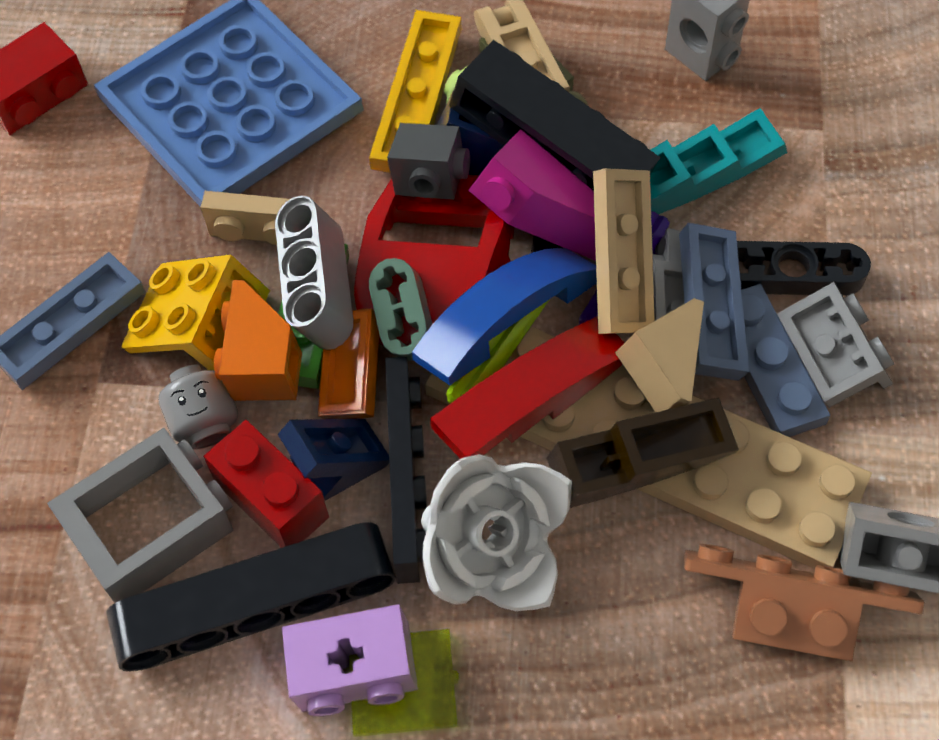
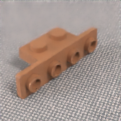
[683,544,925,662]

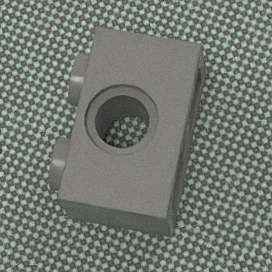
[665,0,750,81]
[838,502,939,593]

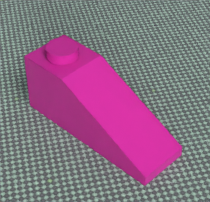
[468,129,596,261]

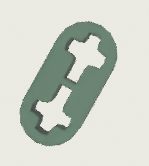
[369,258,432,361]

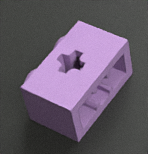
[282,604,418,716]

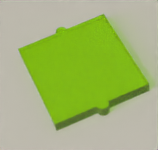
[349,629,460,737]

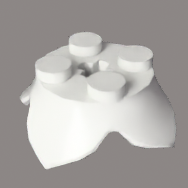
[421,454,572,611]

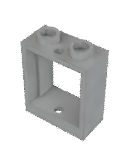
[47,428,234,603]

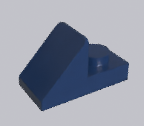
[278,419,390,500]

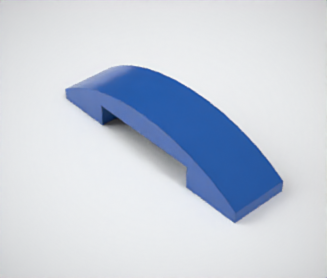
[412,248,597,386]

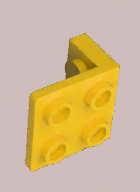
[122,254,270,371]

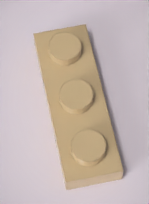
[593,168,655,334]

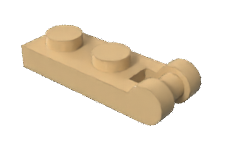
[474,0,570,92]

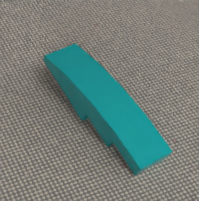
[650,108,787,215]

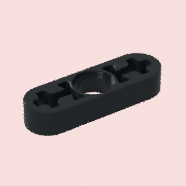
[737,241,871,296]

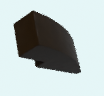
[546,398,739,508]

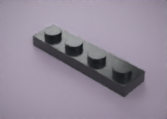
[385,357,427,584]

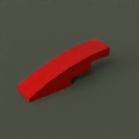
[430,316,625,459]

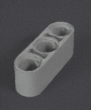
[275,195,353,350]

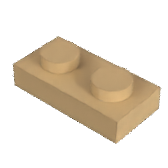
[200,191,290,245]

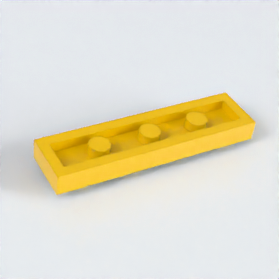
[369,10,462,173]

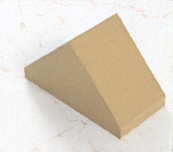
[615,298,704,412]

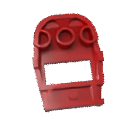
[354,175,515,346]

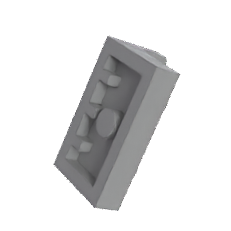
[777,282,894,408]

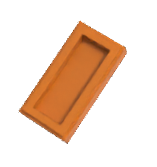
[318,308,379,419]

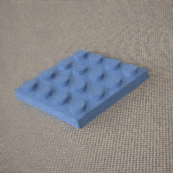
[94,0,363,207]

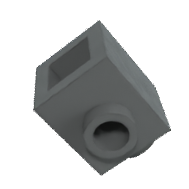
[387,123,470,200]

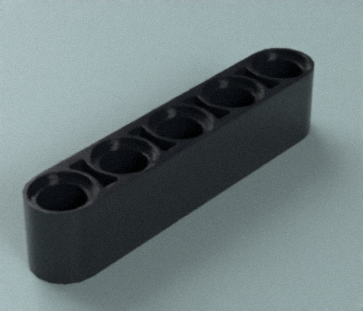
[106,522,396,672]

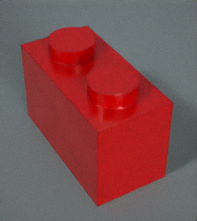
[0,22,88,135]
[203,419,329,548]

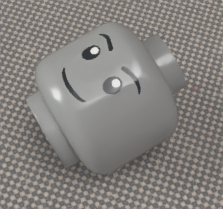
[158,364,238,449]

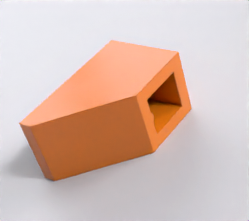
[214,280,302,401]

